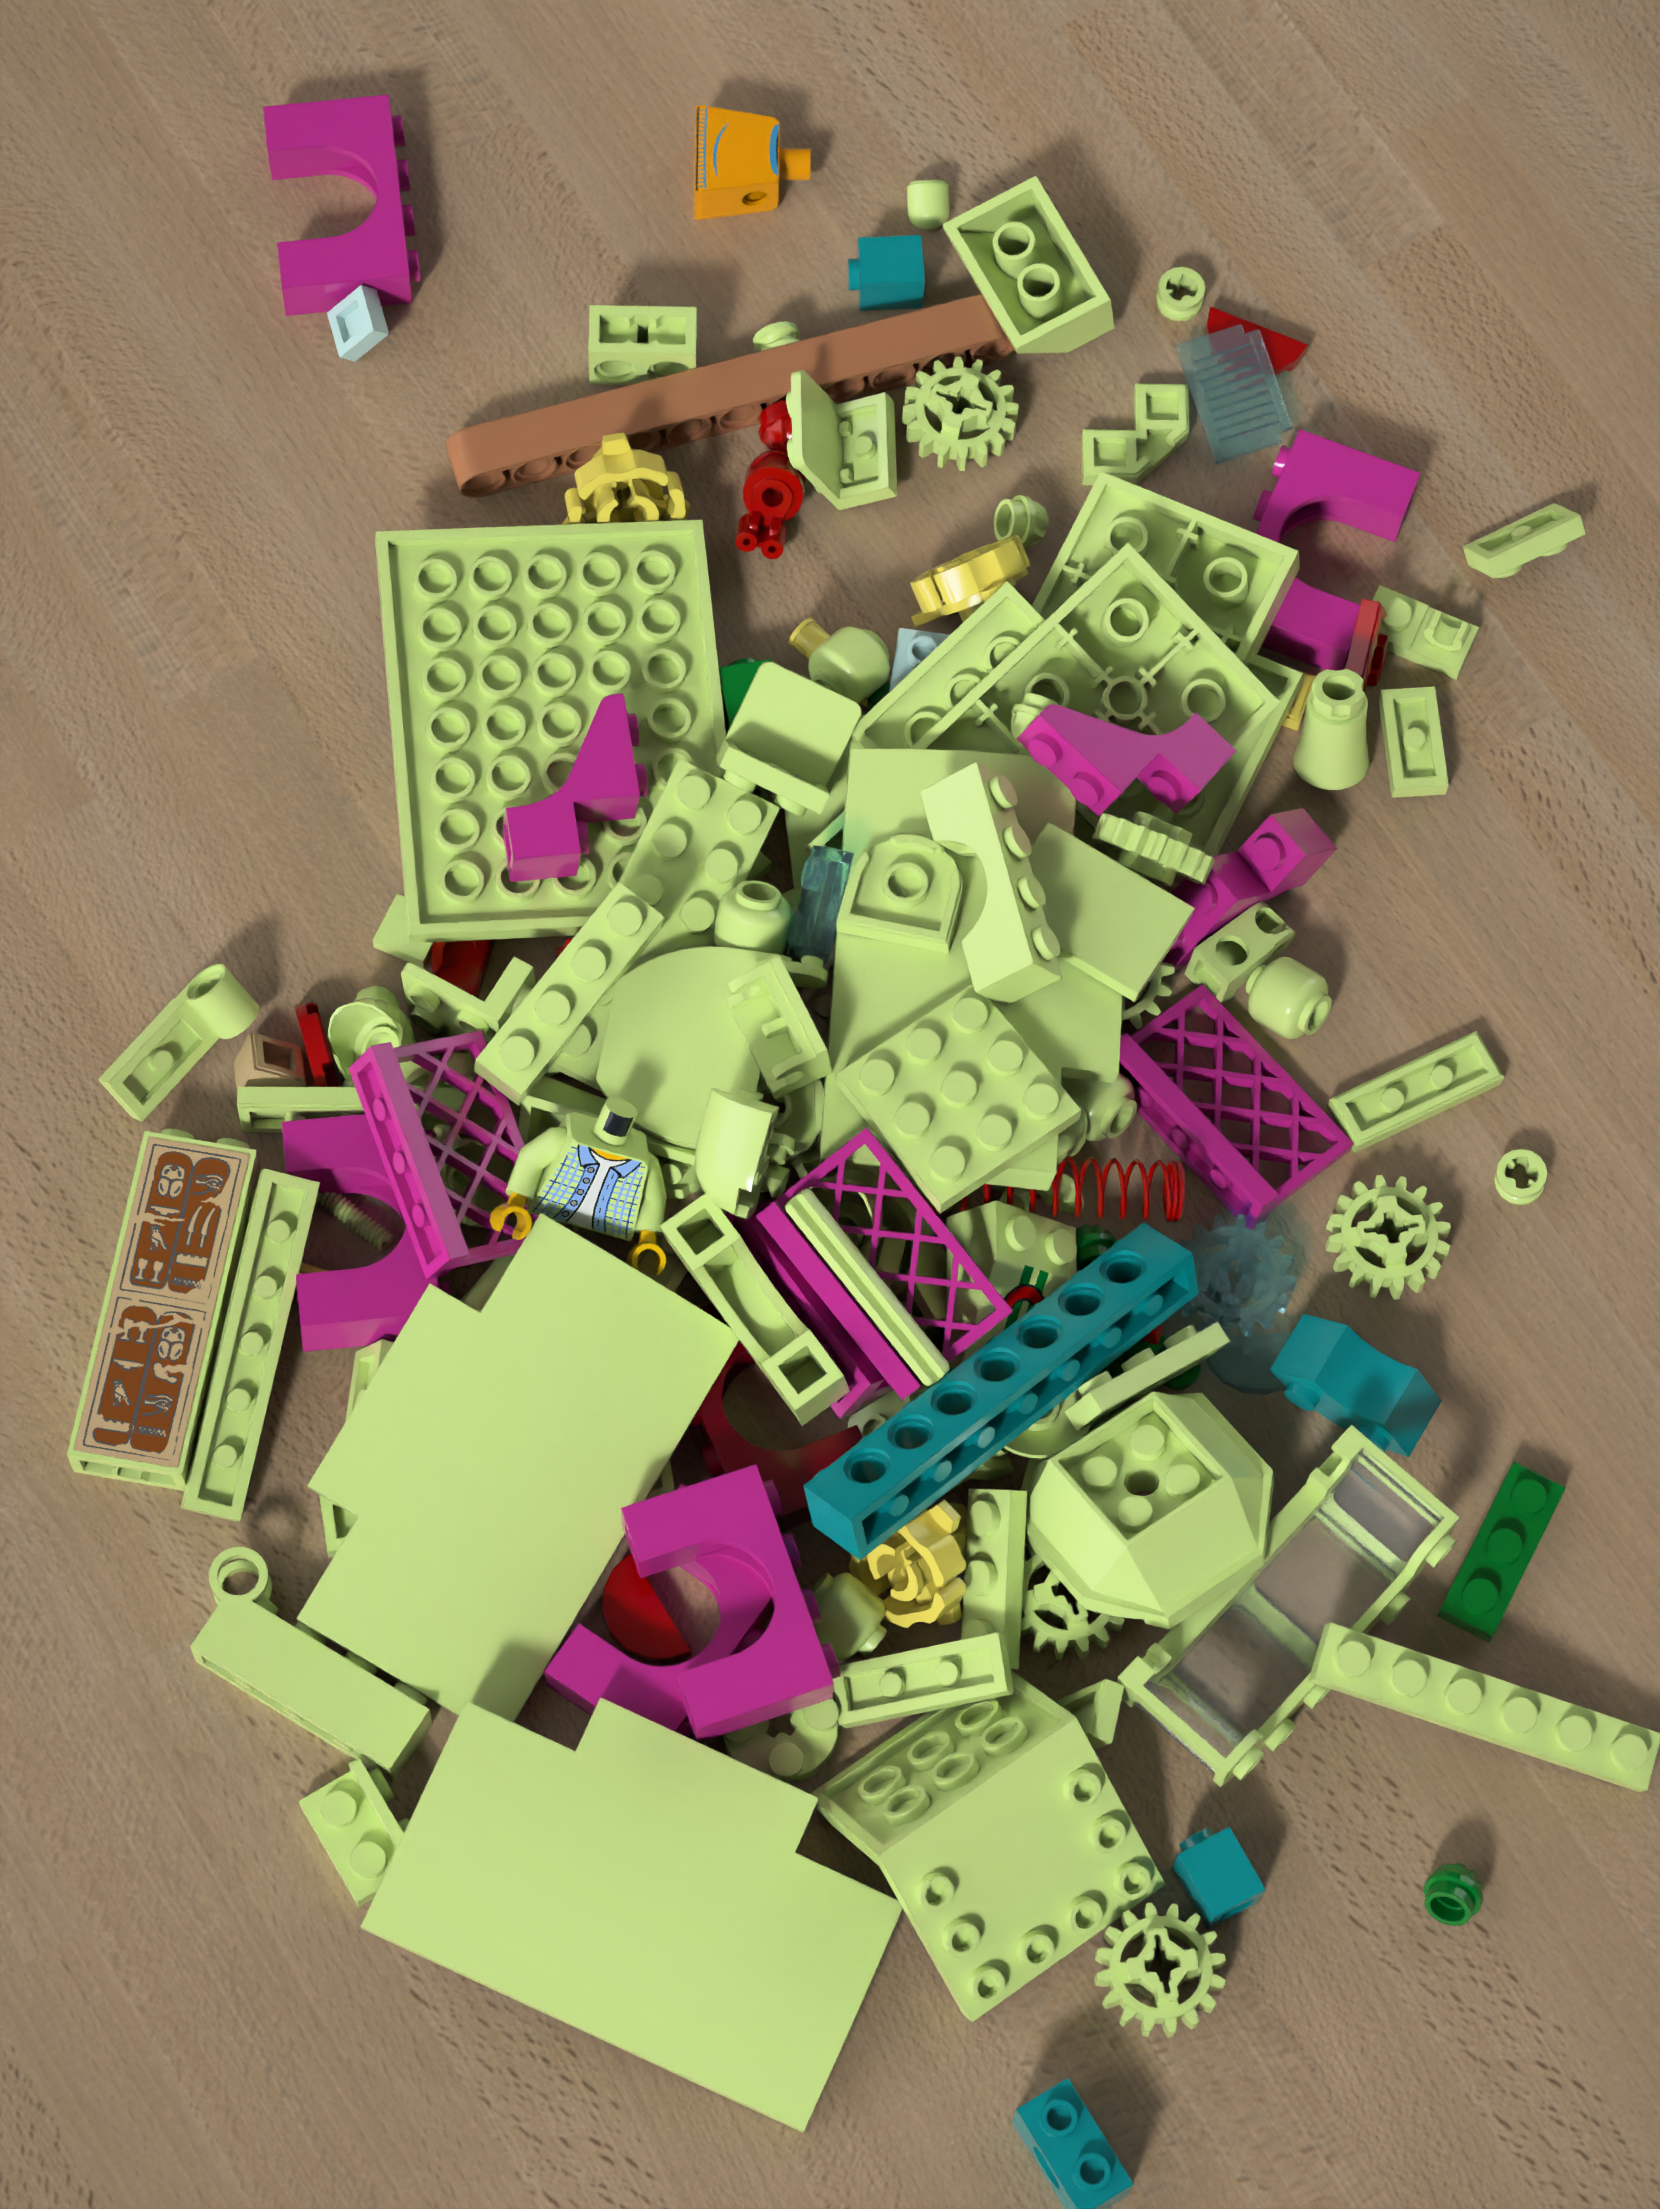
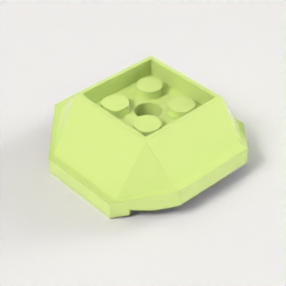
[1021,1391,1274,1630]

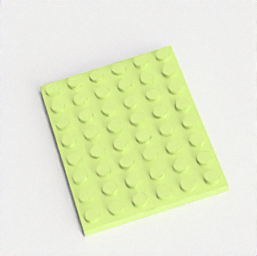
[375,519,726,944]

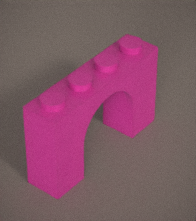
[263,94,421,316]
[1253,429,1420,671]
[282,1114,450,1352]
[621,1464,841,1743]
[545,1483,800,1739]

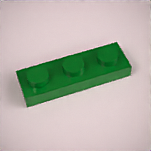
[1437,1461,1566,1643]

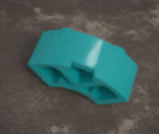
[1270,1314,1442,1457]

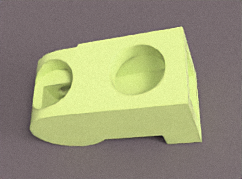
[1184,901,1296,1005]

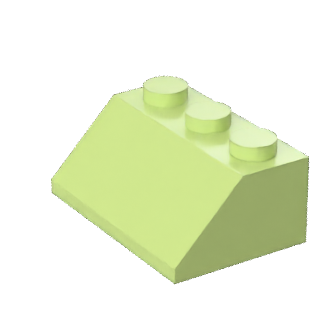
[942,176,1115,354]

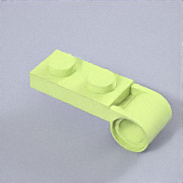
[98,964,260,1121]

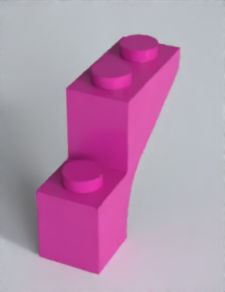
[502,694,647,882]
[1016,704,1237,817]
[1161,808,1338,972]

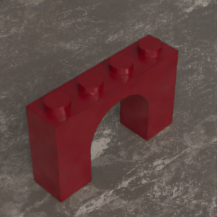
[688,1303,863,1533]

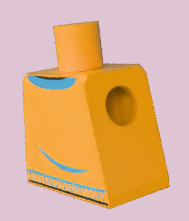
[694,105,811,220]

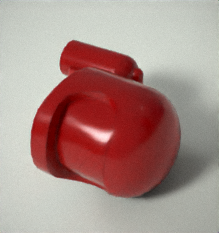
[735,450,806,559]

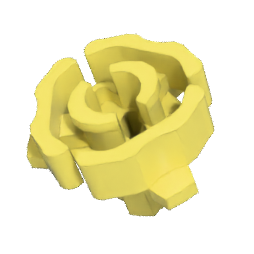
[561,433,691,525]
[910,535,1031,627]
[849,1500,968,1628]

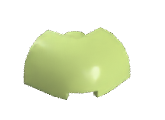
[694,1087,779,1219]

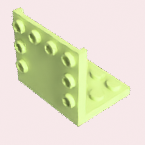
[810,1670,1166,2022]

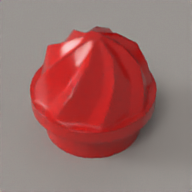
[758,400,792,453]

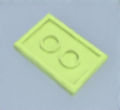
[1028,821,1195,1002]

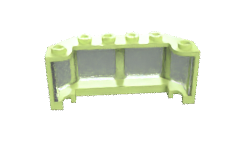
[1116,1425,1460,1787]

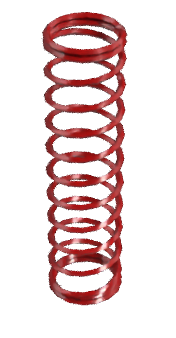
[932,1156,1185,1223]

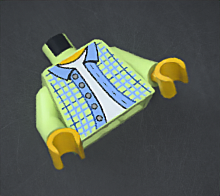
[490,1098,667,1275]

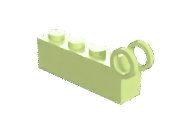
[190,1547,432,1783]

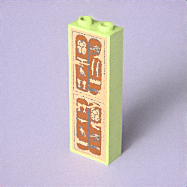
[67,1128,261,1491]

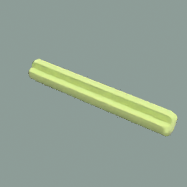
[785,1189,950,1386]

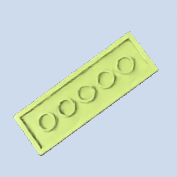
[551,759,780,1092]

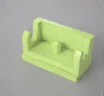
[726,955,832,1099]

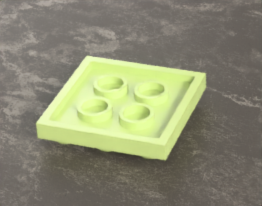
[835,983,1081,1213]

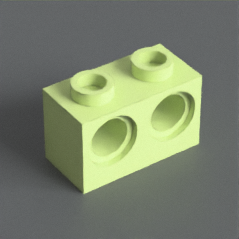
[588,305,697,385]

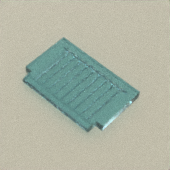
[1175,324,1293,464]

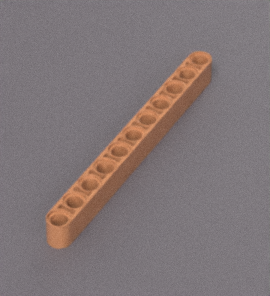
[445,294,1015,498]

